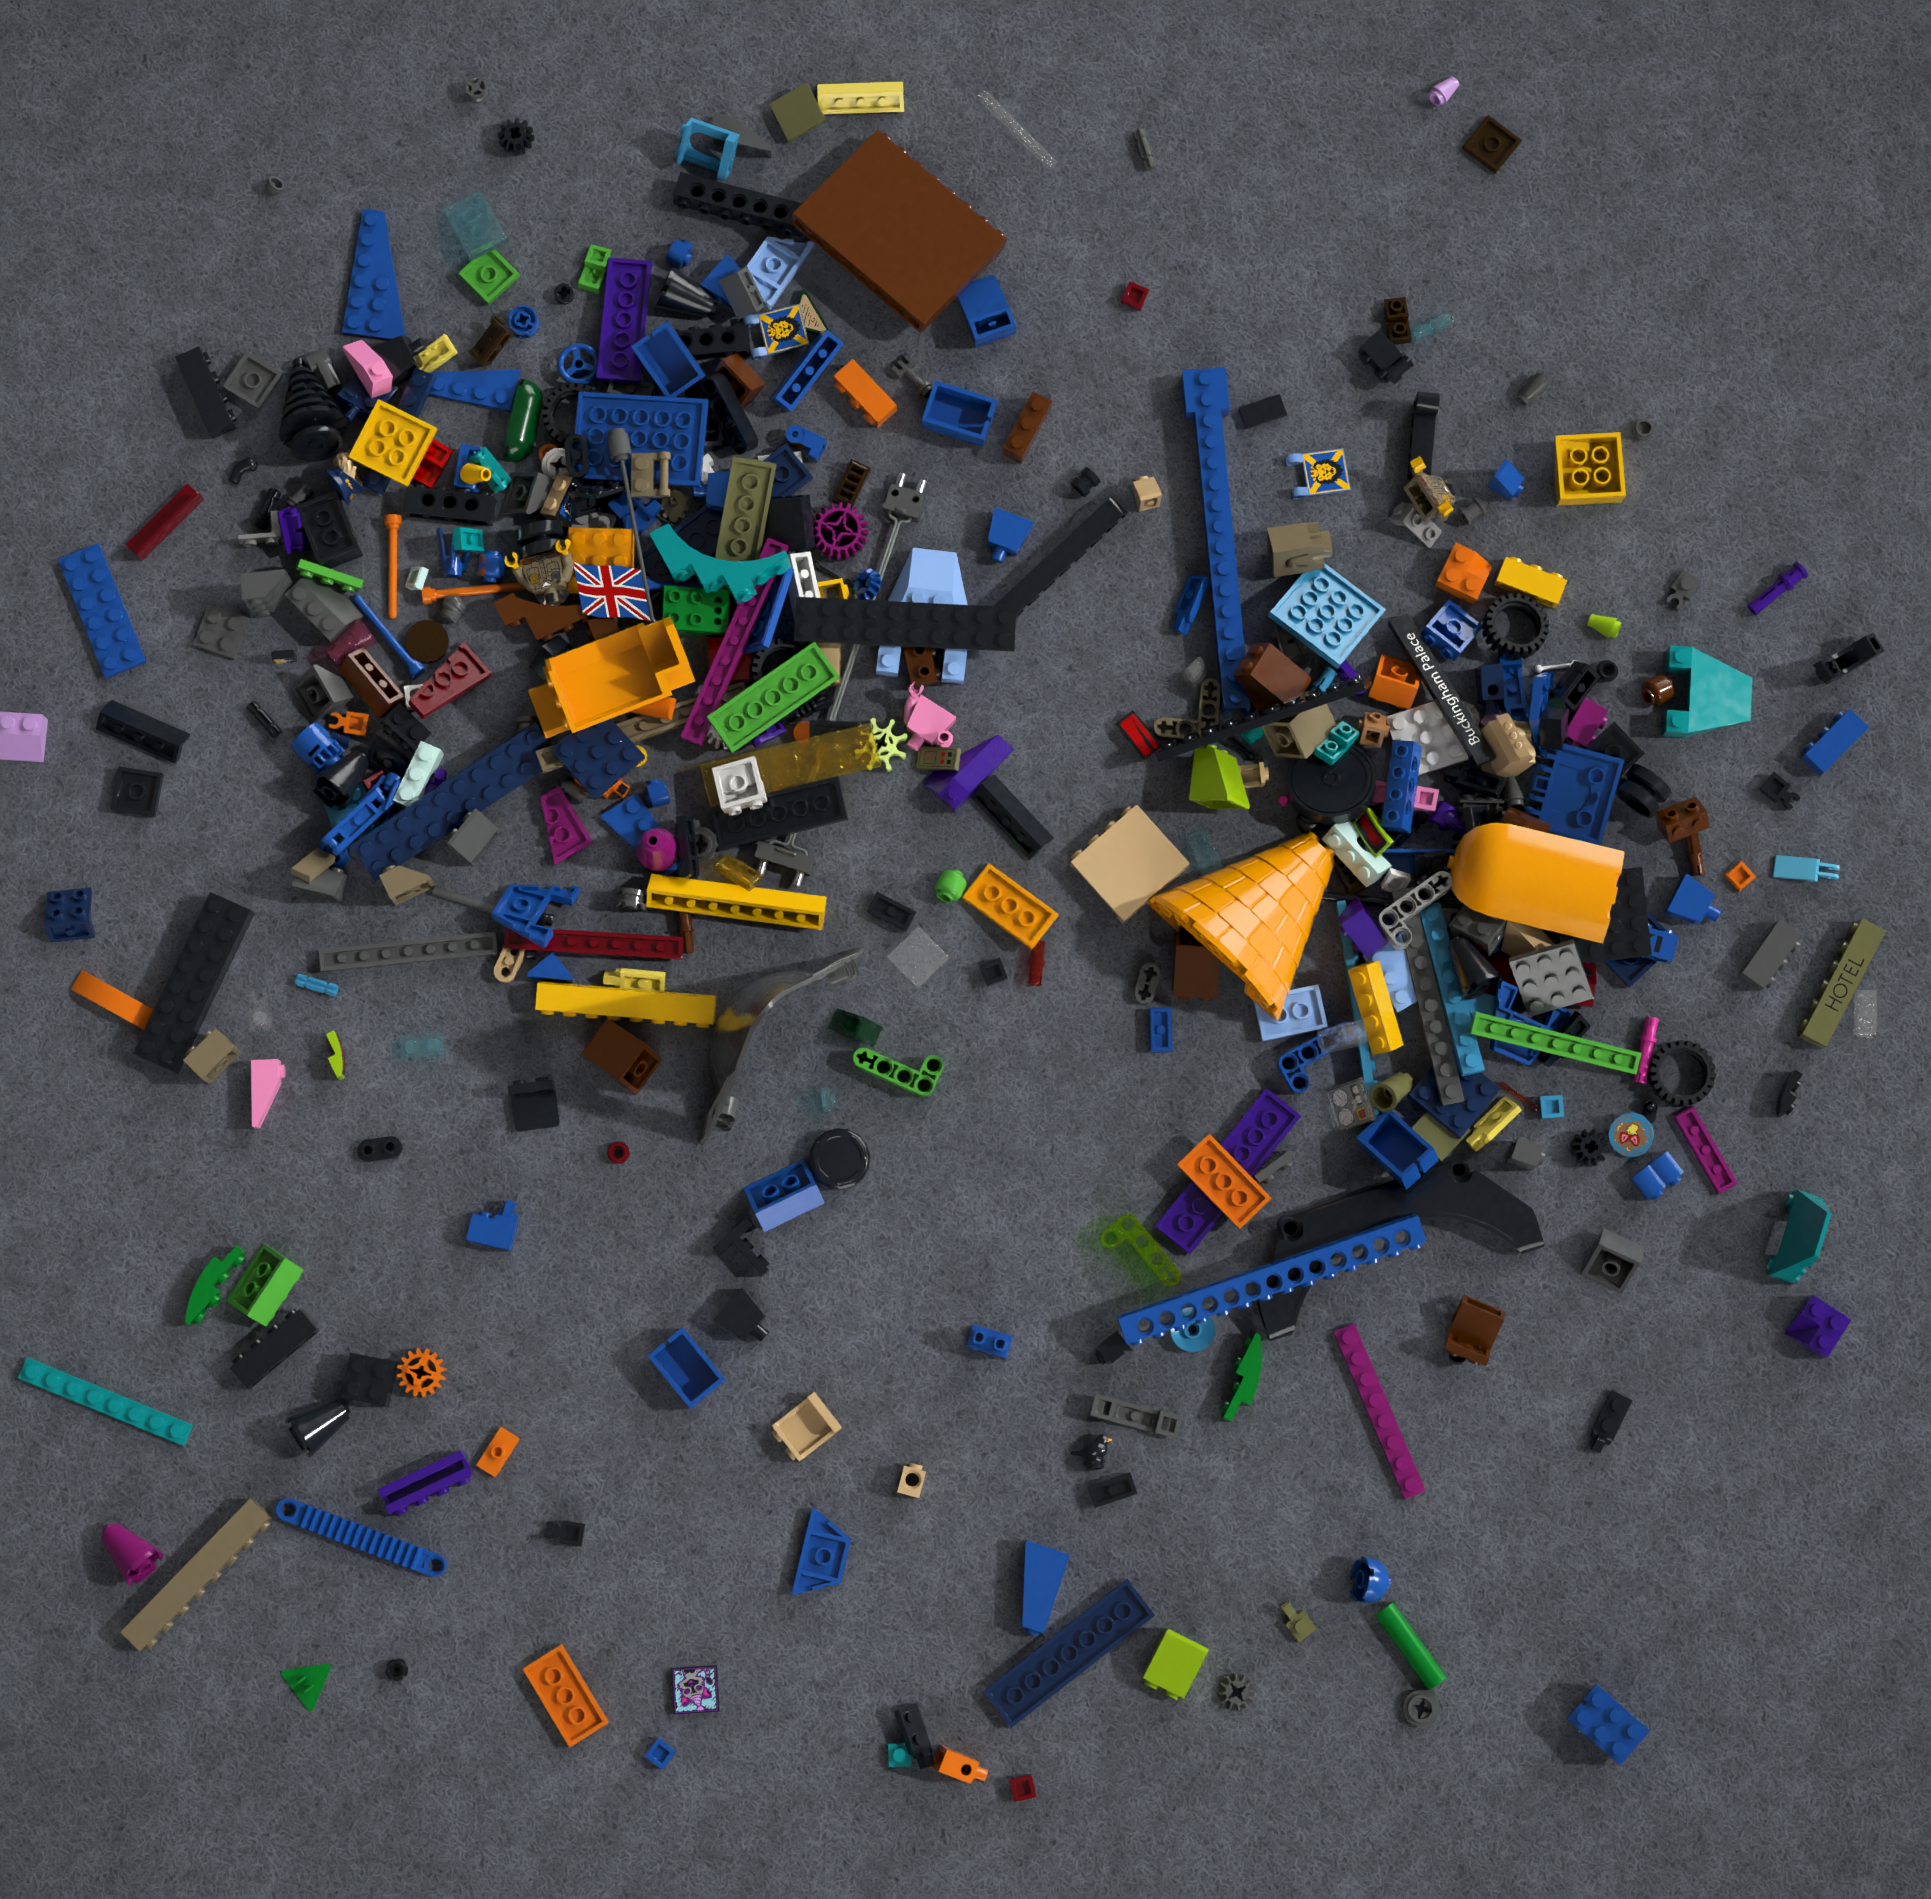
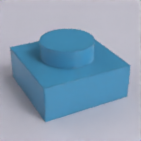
[1539,1095,1564,1119]

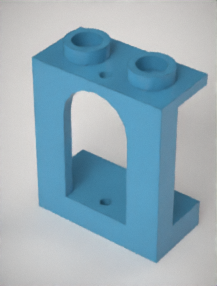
[675,118,740,181]

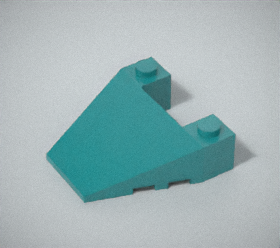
[1662,645,1752,738]
[1765,1190,1832,1284]

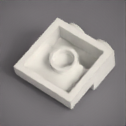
[712,756,768,816]

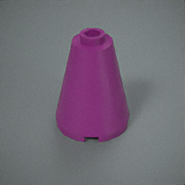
[636,827,679,871]
[101,1523,163,1586]

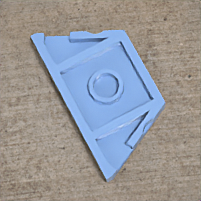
[747,237,814,310]

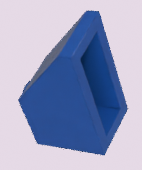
[1488,459,1524,501]

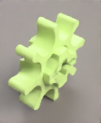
[855,718,907,772]

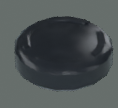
[809,1128,870,1190]

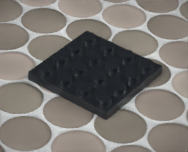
[1558,867,1652,963]

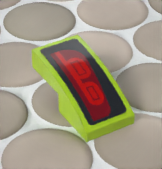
[1353,808,1394,857]
[326,1030,345,1080]

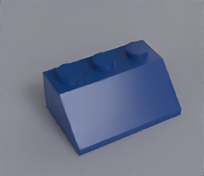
[743,1159,825,1232]

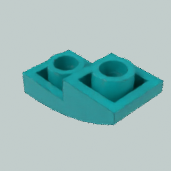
[1314,721,1360,766]

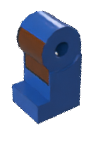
[786,425,827,463]

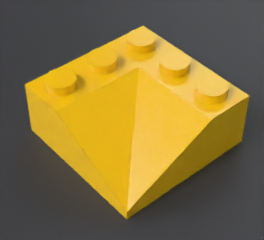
[1555,432,1626,506]

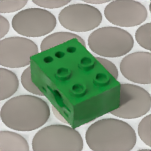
[660,585,730,638]

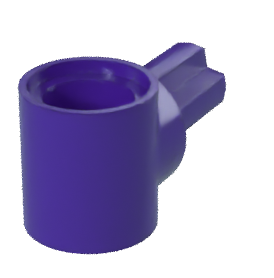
[1428,801,1466,834]

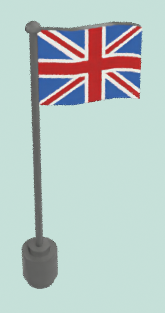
[573,428,657,624]

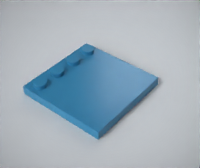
[1268,563,1386,669]

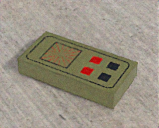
[916,747,961,771]

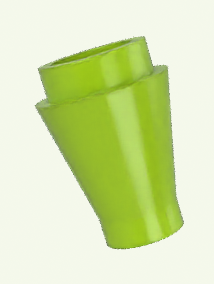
[1587,614,1622,639]

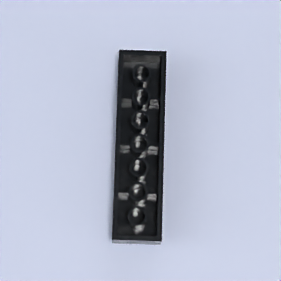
[133,892,255,1074]

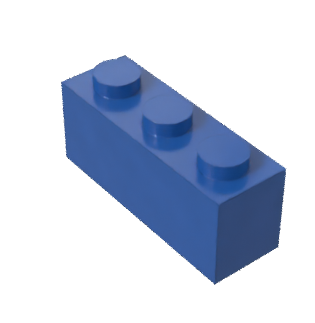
[1801,709,1869,776]

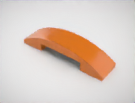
[71,970,153,1030]

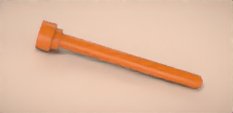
[384,514,402,619]
[422,582,526,604]

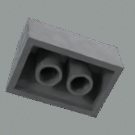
[240,569,295,617]
[284,576,365,645]

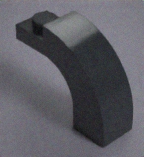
[1814,633,1885,685]

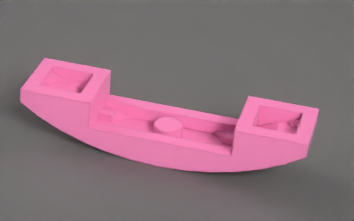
[1372,780,1439,812]

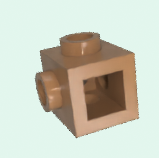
[1357,712,1390,748]

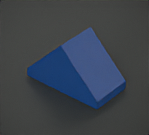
[528,952,574,983]

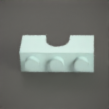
[393,741,444,808]
[1322,821,1392,887]

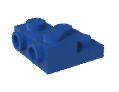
[1421,599,1482,661]

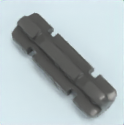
[1133,128,1157,170]

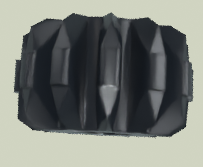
[498,117,535,156]
[1570,1129,1609,1167]

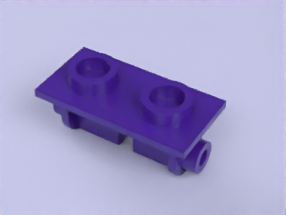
[277,506,307,554]

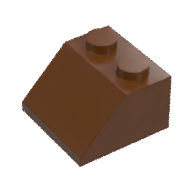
[711,353,766,408]

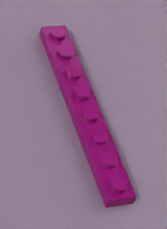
[1333,1323,1426,1500]

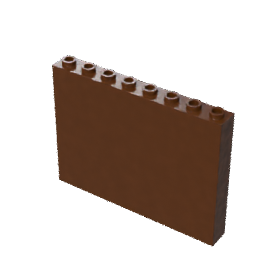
[791,129,1007,333]

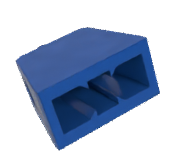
[700,254,740,308]
[694,471,730,512]
[987,507,1034,563]
[1664,874,1721,925]

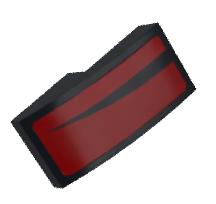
[1115,710,1161,760]

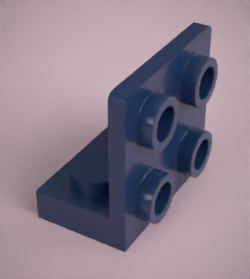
[45,888,95,942]

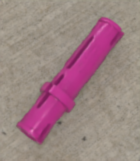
[1632,1016,1659,1084]

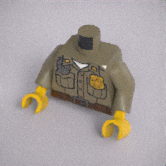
[1403,456,1455,522]
[504,539,574,605]

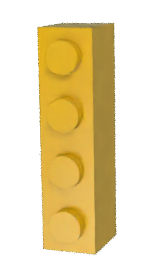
[1348,960,1404,1055]

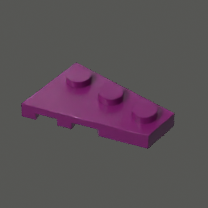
[540,786,593,865]

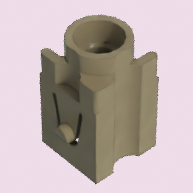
[1267,521,1332,577]

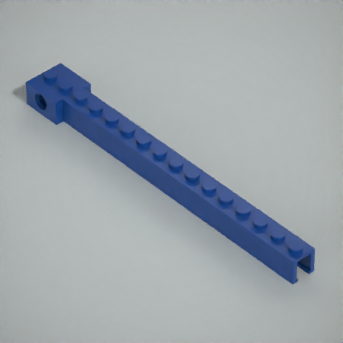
[1181,367,1250,715]

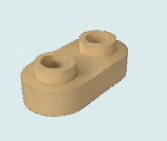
[494,947,526,983]

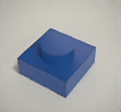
[645,1737,677,1770]

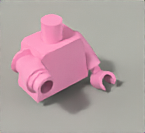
[904,681,956,751]

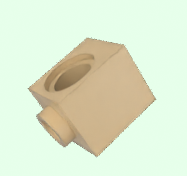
[897,1463,926,1498]

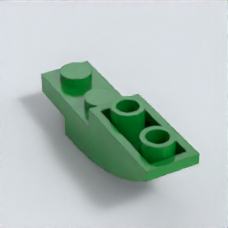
[185,1245,247,1326]
[1221,1333,1262,1422]

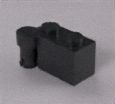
[1358,330,1414,384]

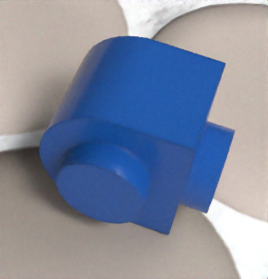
[665,239,693,269]
[645,779,671,808]

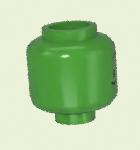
[934,869,967,903]

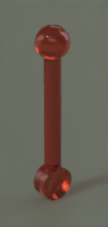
[1499,1081,1540,1112]

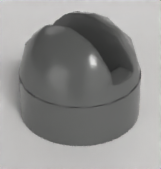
[265,176,284,196]

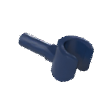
[331,732,351,748]

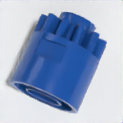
[291,722,345,774]

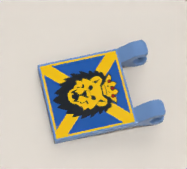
[743,304,810,360]
[1286,448,1351,499]

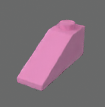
[342,340,393,398]
[251,1059,285,1129]

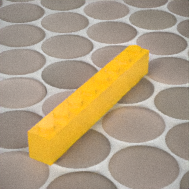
[646,874,827,930]
[535,981,717,1028]

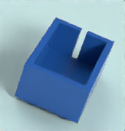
[631,320,705,397]
[921,380,997,447]
[1356,1111,1439,1190]
[648,1327,727,1409]
[1566,1684,1650,1766]

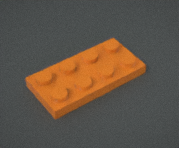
[1177,1134,1272,1230]
[523,1644,609,1748]

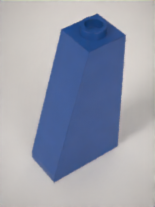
[1022,1540,1070,1636]

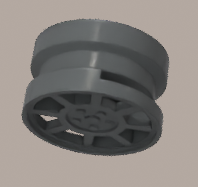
[615,887,647,911]

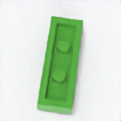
[295,559,364,593]

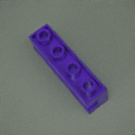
[378,1450,474,1516]

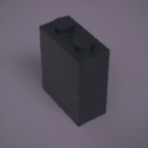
[765,494,816,554]

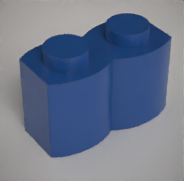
[1630,1151,1683,1201]

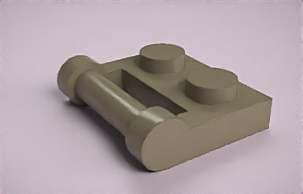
[631,452,671,498]

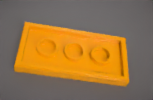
[962,863,1059,950]

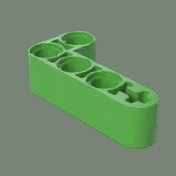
[853,1048,943,1097]

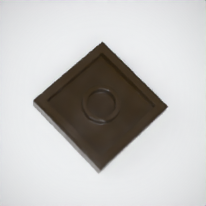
[1462,115,1522,174]

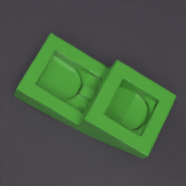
[578,244,612,294]

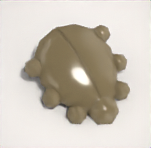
[659,490,689,522]

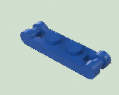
[321,787,394,856]

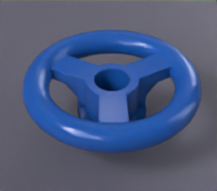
[557,343,599,385]

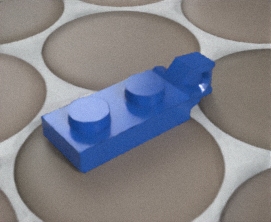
[1172,574,1210,635]

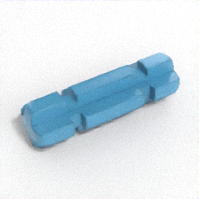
[295,974,339,997]

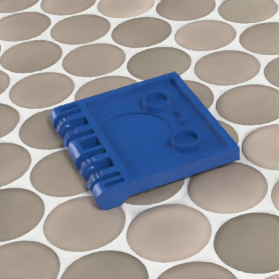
[1523,744,1624,845]

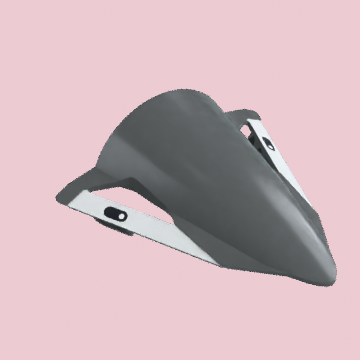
[699,947,864,1145]

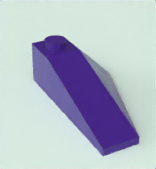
[922,735,1014,813]

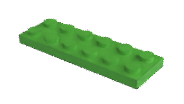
[706,642,840,753]

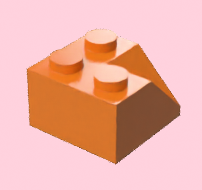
[1434,543,1492,605]

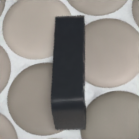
[685,372,758,455]
[1407,391,1440,480]

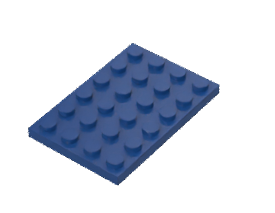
[570,391,709,487]

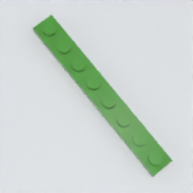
[1468,1011,1641,1075]

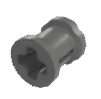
[1458,497,1487,525]

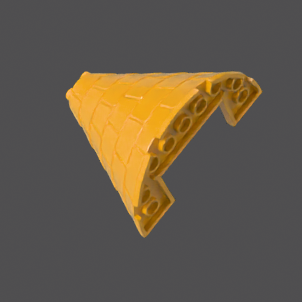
[1147,831,1336,1021]

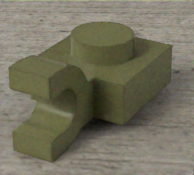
[1280,1602,1317,1643]

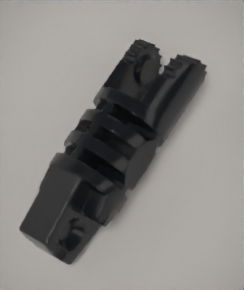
[780,688,834,726]

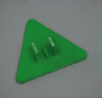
[281,1664,331,1711]

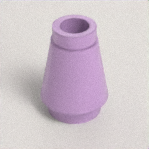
[1428,76,1459,107]

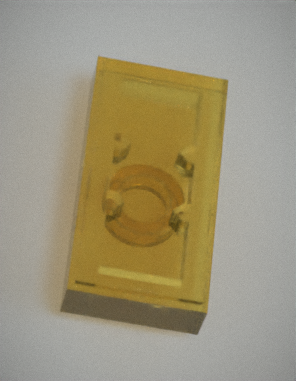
[714,853,763,891]

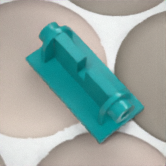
[468,446,512,494]

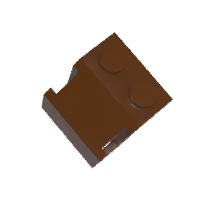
[1444,1294,1505,1366]

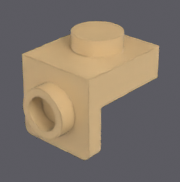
[1239,762,1269,788]

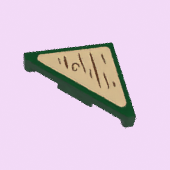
[798,289,830,335]

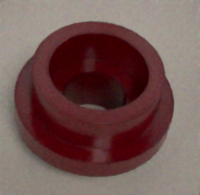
[607,1142,630,1164]

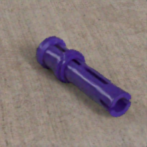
[1747,562,1808,616]

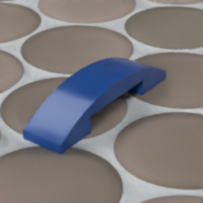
[1498,650,1530,726]

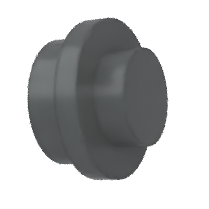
[1632,419,1654,440]

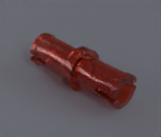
[1028,940,1046,986]

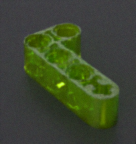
[1100,1214,1181,1287]

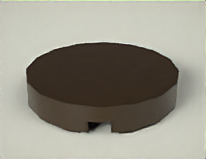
[405,620,450,664]

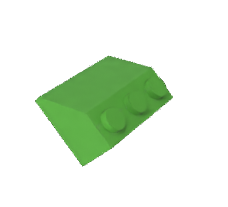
[227,1244,304,1326]

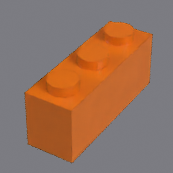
[834,359,897,427]

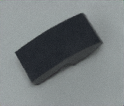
[1776,1069,1803,1117]

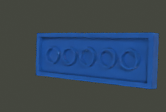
[58,543,147,679]

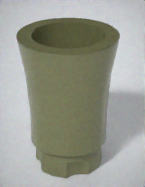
[1369,1072,1413,1112]

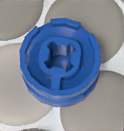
[508,305,539,339]

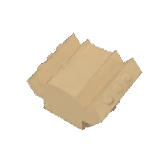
[1480,713,1536,778]

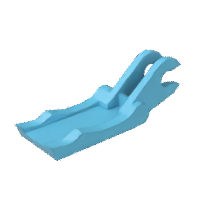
[1772,855,1840,882]

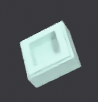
[405,567,429,590]

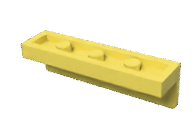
[817,82,904,114]

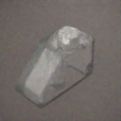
[1317,1020,1368,1054]

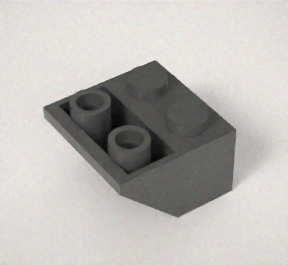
[447,808,501,866]

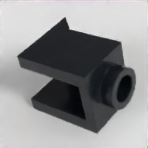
[1095,1331,1133,1365]

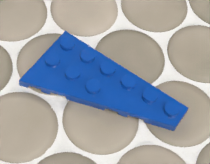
[342,209,406,340]

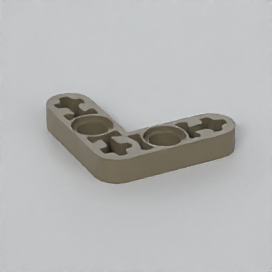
[1153,678,1221,740]

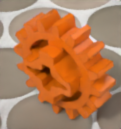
[397,1348,447,1397]

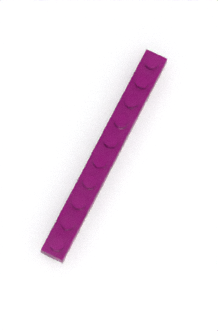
[680,538,789,746]

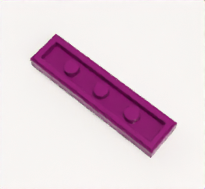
[1673,1106,1738,1195]

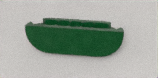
[504,379,543,462]

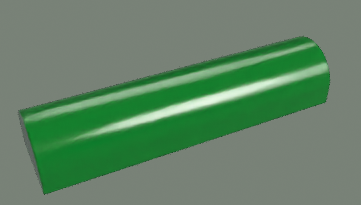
[1374,1602,1447,1690]

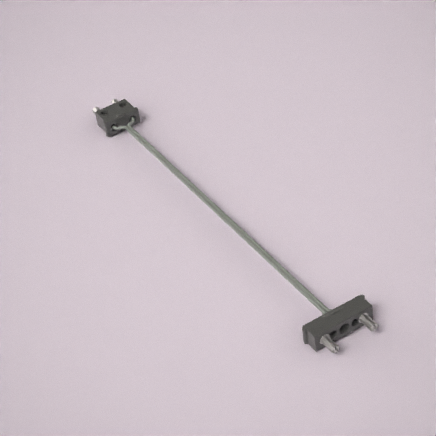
[755,473,927,887]

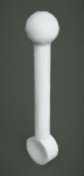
[1534,660,1579,673]

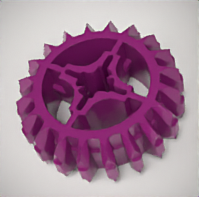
[813,502,869,561]

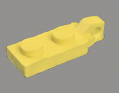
[603,968,666,992]
[1466,1096,1522,1152]

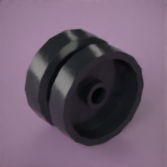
[515,520,566,560]
[1615,764,1672,818]

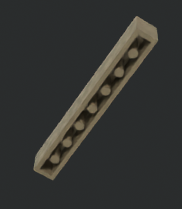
[120,1499,273,1651]

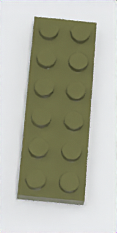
[715,456,776,589]

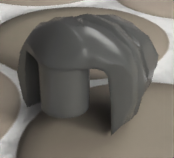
[439,595,466,623]

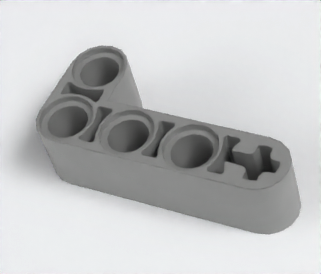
[1377,871,1453,951]

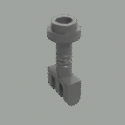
[890,354,933,398]

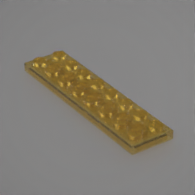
[700,723,882,807]

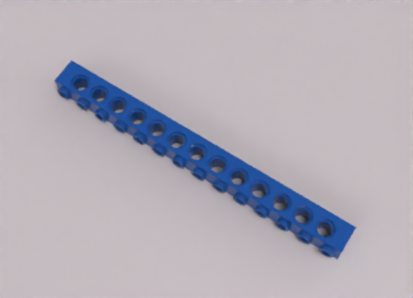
[1117,1213,1427,1346]

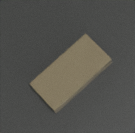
[291,848,335,883]

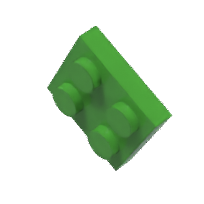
[458,244,520,305]

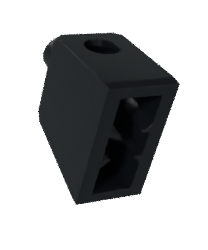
[371,335,427,386]
[714,1288,769,1342]

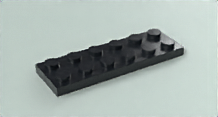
[711,776,849,851]

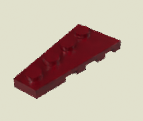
[408,642,491,719]

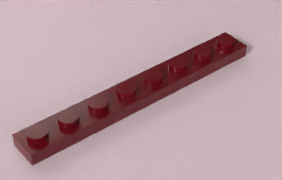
[504,927,684,960]

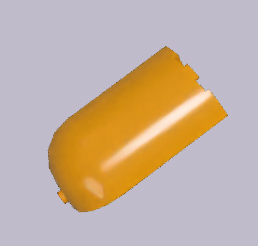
[1447,823,1624,944]

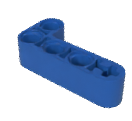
[1277,1022,1357,1095]

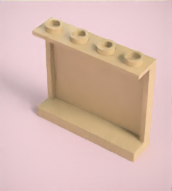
[1070,805,1190,924]

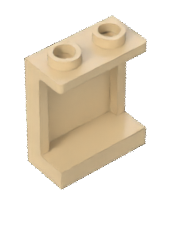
[771,1392,842,1462]

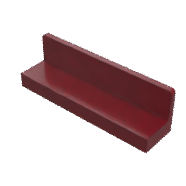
[125,483,204,561]

